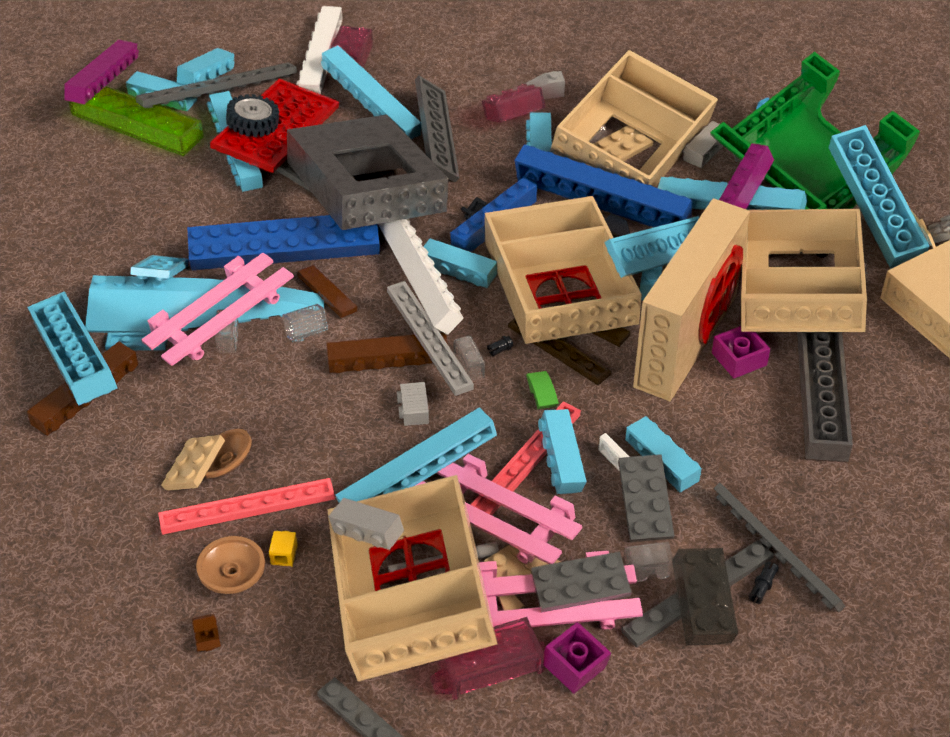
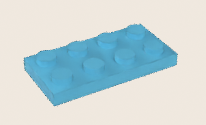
[131,255,189,281]

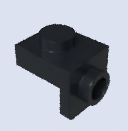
[461,197,489,220]

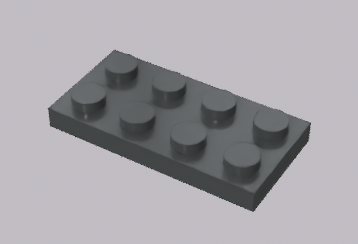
[618,454,674,542]
[531,552,631,613]

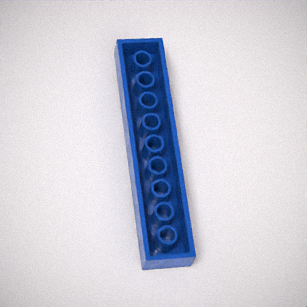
[515,144,692,227]
[187,215,380,271]

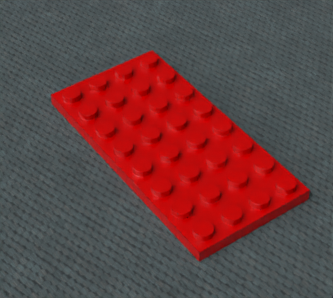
[210,79,339,173]

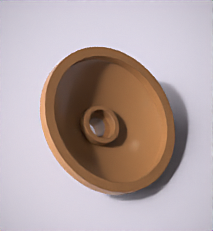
[204,429,252,478]
[196,536,265,594]

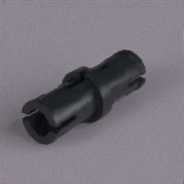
[748,561,779,604]

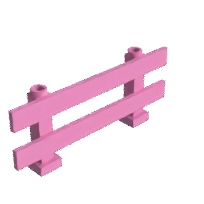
[141,253,294,366]
[415,454,582,564]
[479,551,643,640]

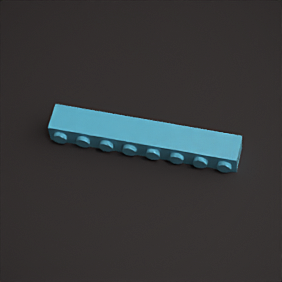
[321,45,421,140]
[207,91,263,192]
[658,177,807,210]
[336,407,497,503]

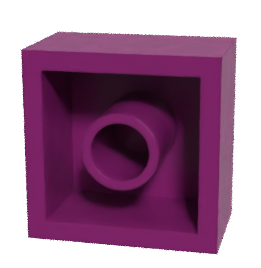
[712,326,770,379]
[540,622,611,694]

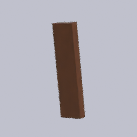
[297,265,358,318]

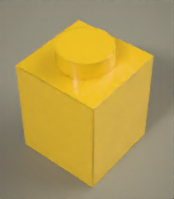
[269,531,297,567]

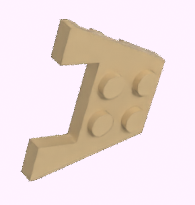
[484,545,560,611]

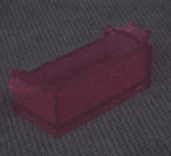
[430,617,546,700]

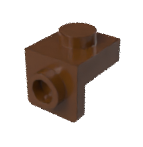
[192,614,221,652]

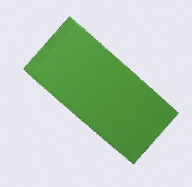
[526,371,559,409]

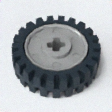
[226,94,279,137]

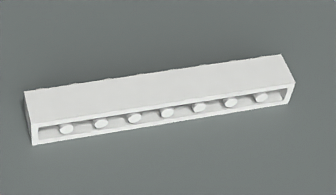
[297,6,342,94]

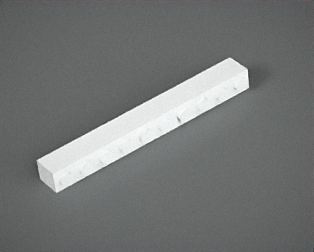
[378,218,463,335]

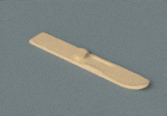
[907,203,936,249]

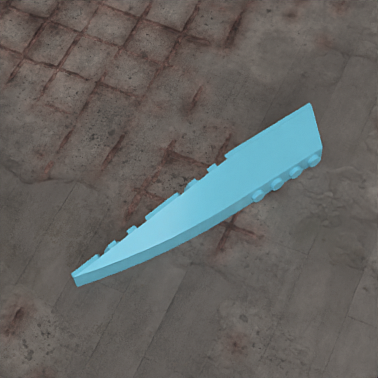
[85,275,325,333]

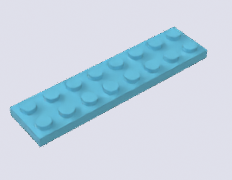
[604,216,699,278]

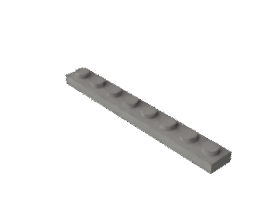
[387,281,474,396]

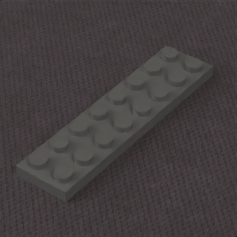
[415,75,459,182]

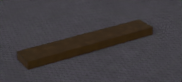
[508,318,611,386]

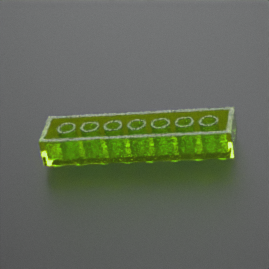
[68,86,204,157]

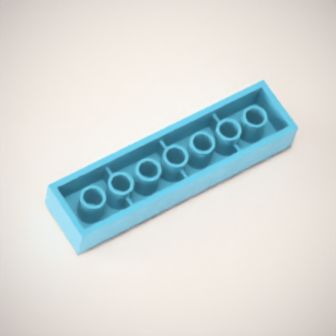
[828,125,930,268]
[28,292,118,405]

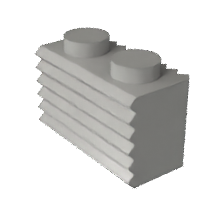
[397,382,429,426]

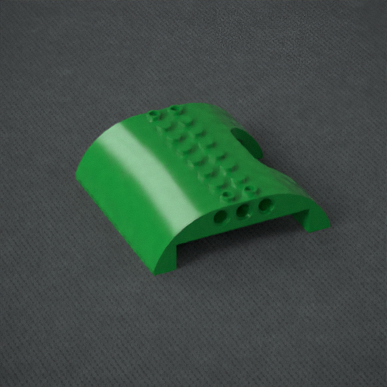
[710,52,920,209]

